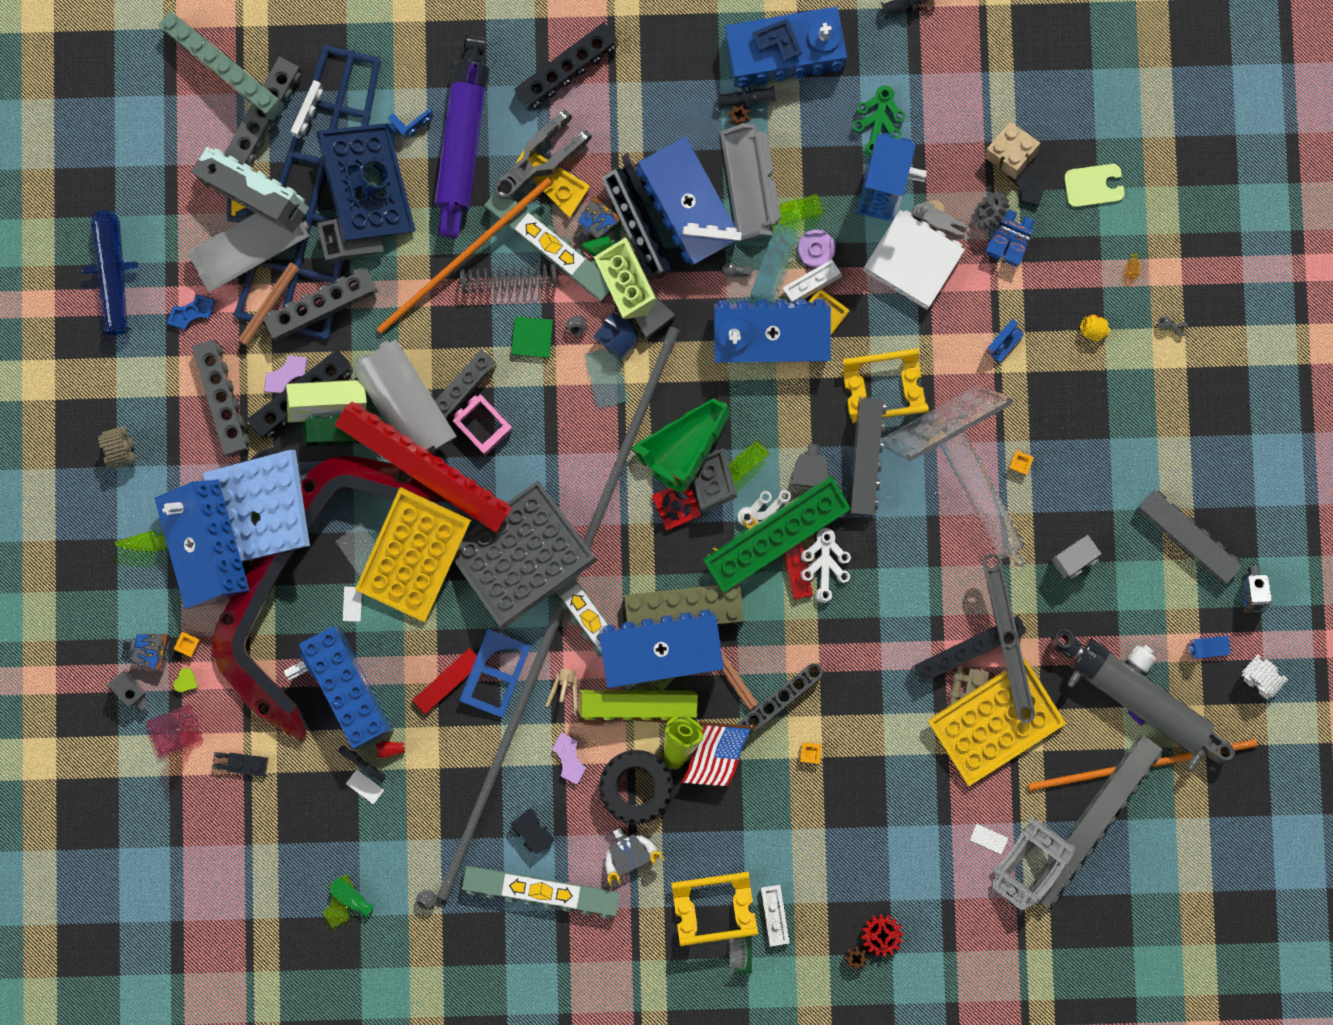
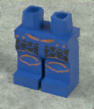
[984,209,1034,268]

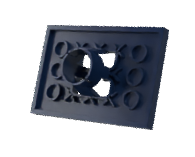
[316,123,416,242]

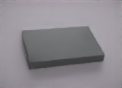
[693,448,738,513]

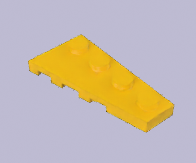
[516,149,590,219]

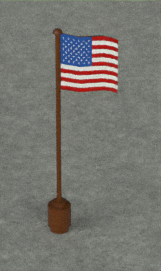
[579,714,755,786]

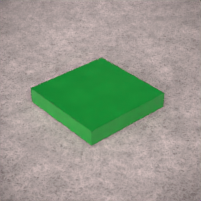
[511,317,553,358]

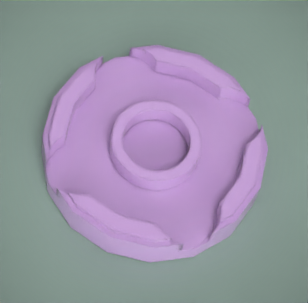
[797,230,835,268]

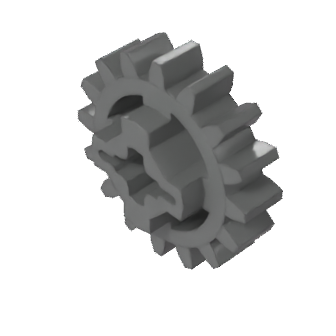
[972,191,1010,231]

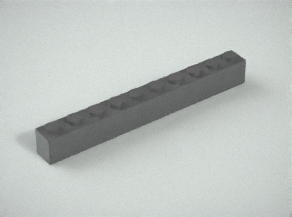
[1028,734,1162,907]

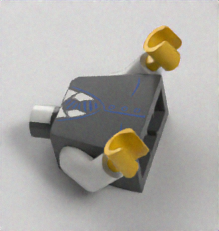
[605,827,665,887]

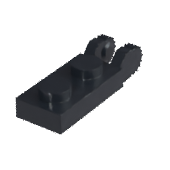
[212,752,269,777]

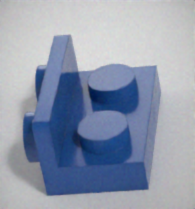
[985,319,1024,362]

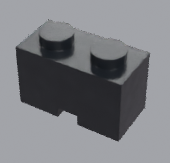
[511,808,555,854]

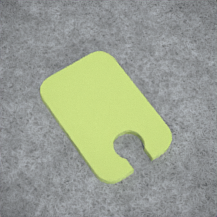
[1064,164,1124,207]

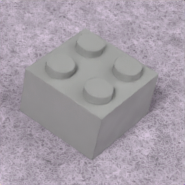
[1051,535,1101,579]

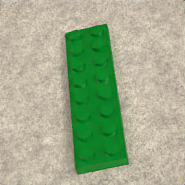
[703,476,851,593]

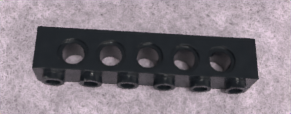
[514,22,618,111]
[601,168,674,280]
[247,349,353,439]
[912,615,1027,684]

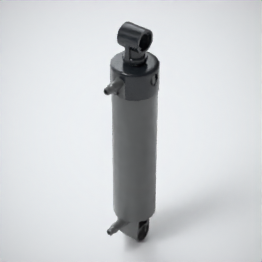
[1050,629,1235,771]

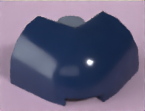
[593,310,638,363]

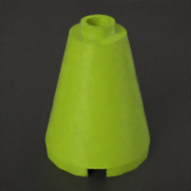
[663,716,704,769]

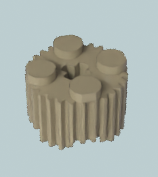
[98,426,137,469]

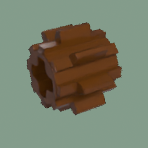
[728,105,751,126]
[844,946,869,971]

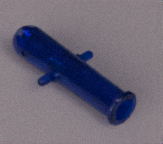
[81,210,138,335]

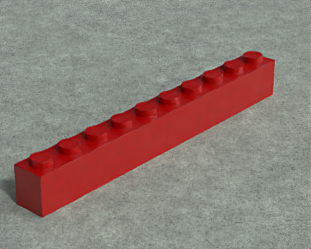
[335,401,513,532]

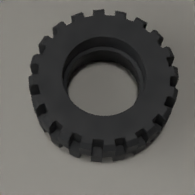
[599,750,673,824]

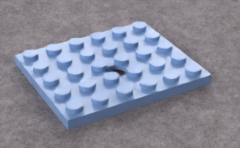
[203,450,310,562]

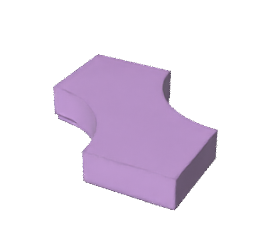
[264,356,308,394]
[552,733,587,785]

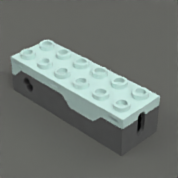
[191,147,309,233]

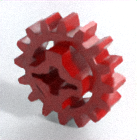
[861,914,904,957]

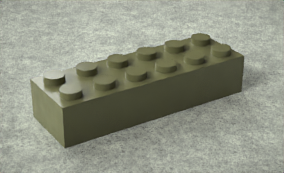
[624,583,744,625]

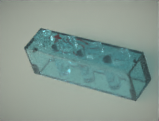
[750,223,800,303]

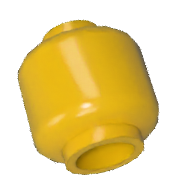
[1080,314,1110,342]

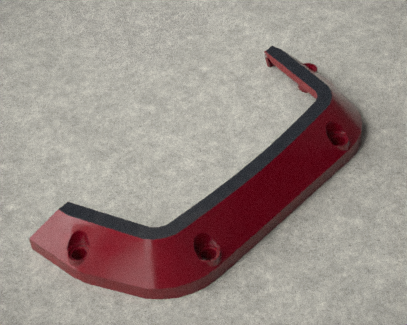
[213,456,448,742]

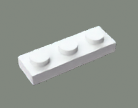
[291,80,324,139]
[682,223,742,241]
[783,260,842,302]
[761,885,789,946]

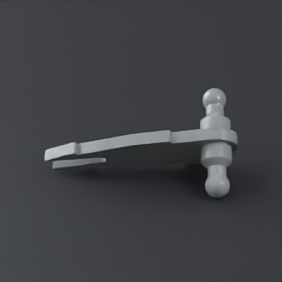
[911,202,968,235]

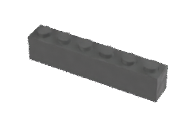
[849,396,887,515]
[1136,490,1242,585]

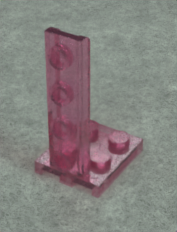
[146,704,204,757]

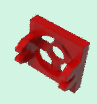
[652,487,702,531]

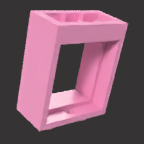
[453,394,513,456]

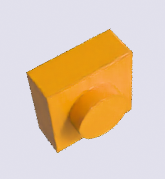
[1008,450,1034,476]
[174,632,201,657]
[800,742,822,764]

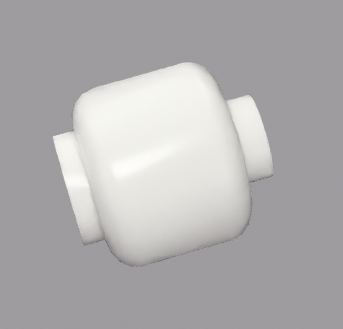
[1127,645,1156,673]

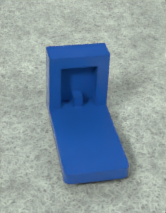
[388,108,433,139]
[1188,636,1231,659]

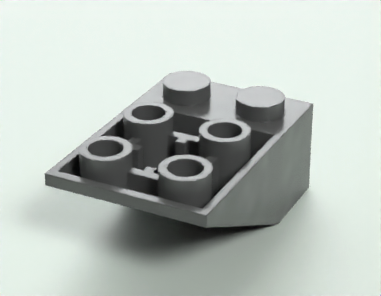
[317,219,384,264]

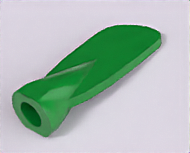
[331,878,374,918]

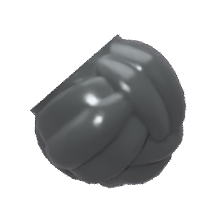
[566,316,588,336]
[416,890,437,911]

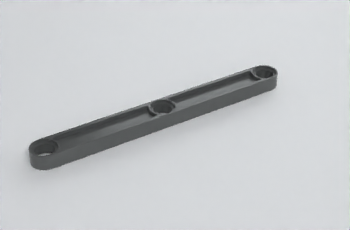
[982,554,1035,723]

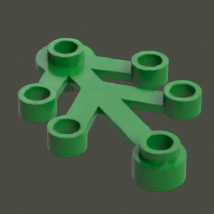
[853,85,905,157]

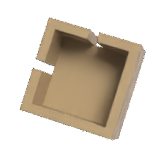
[985,122,1040,180]

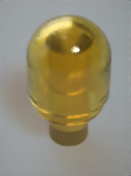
[1125,253,1141,280]

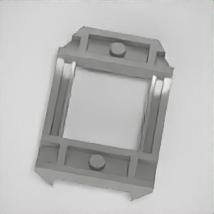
[993,817,1076,910]

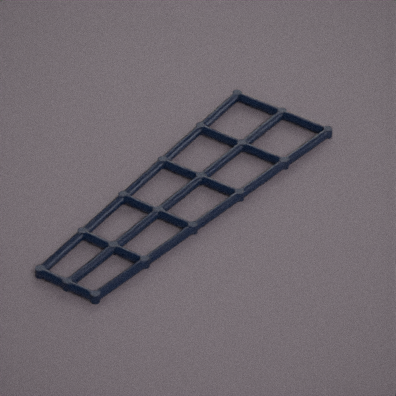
[233,44,381,340]

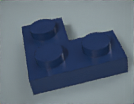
[752,18,802,62]

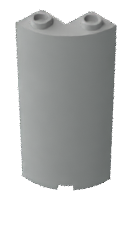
[187,213,310,292]
[352,340,457,454]

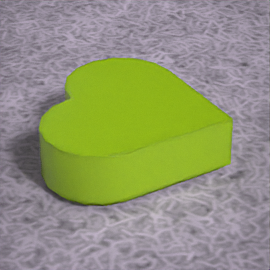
[173,668,198,692]

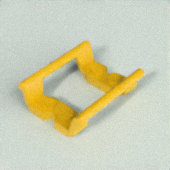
[843,348,929,423]
[671,872,758,946]

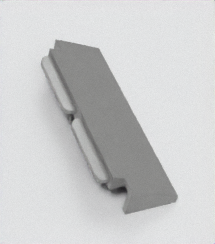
[720,123,781,242]

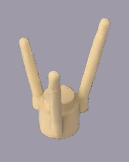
[546,669,578,717]

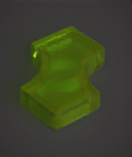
[323,874,357,928]

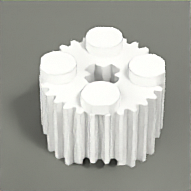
[1242,655,1288,700]

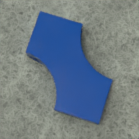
[167,294,216,331]

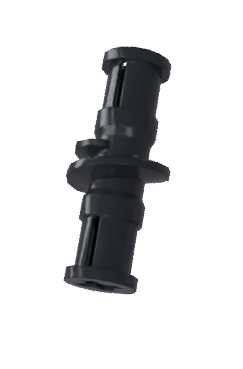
[881,0,928,19]
[718,86,776,110]

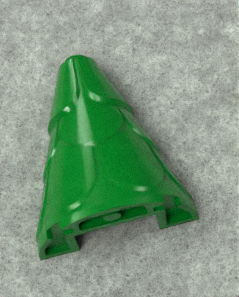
[632,398,730,493]

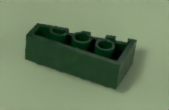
[302,414,383,447]

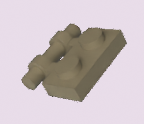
[949,666,989,704]

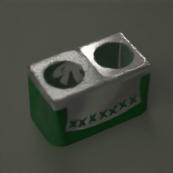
[729,936,752,973]

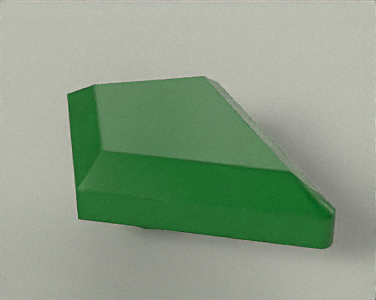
[582,236,613,256]

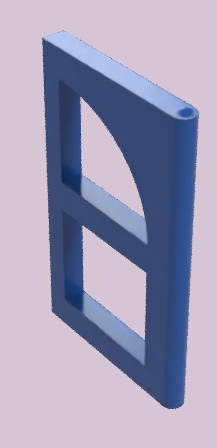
[459,629,531,717]

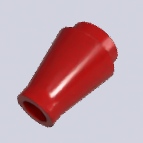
[376,741,405,760]

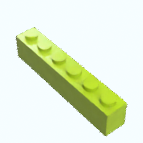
[578,690,698,720]

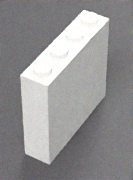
[863,210,965,310]

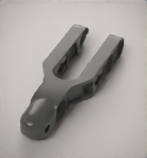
[495,109,592,199]

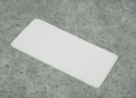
[343,587,362,622]
[346,770,384,804]
[970,824,1008,854]

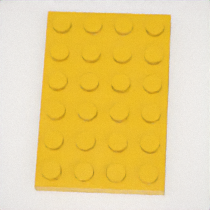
[355,487,471,622]
[927,658,1066,786]

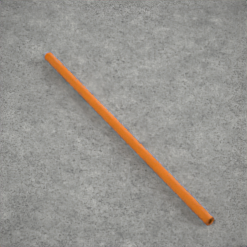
[377,177,552,334]
[1028,739,1257,791]

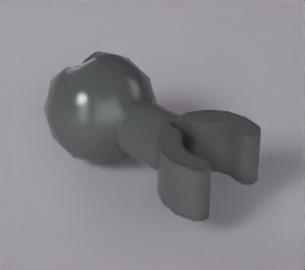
[722,263,752,277]
[1157,316,1188,337]

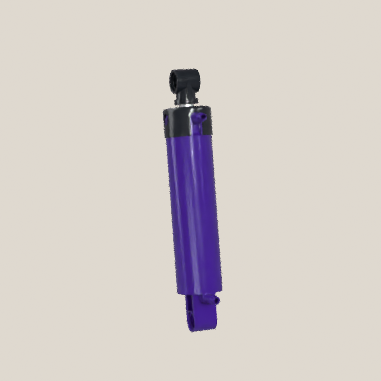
[434,34,490,239]

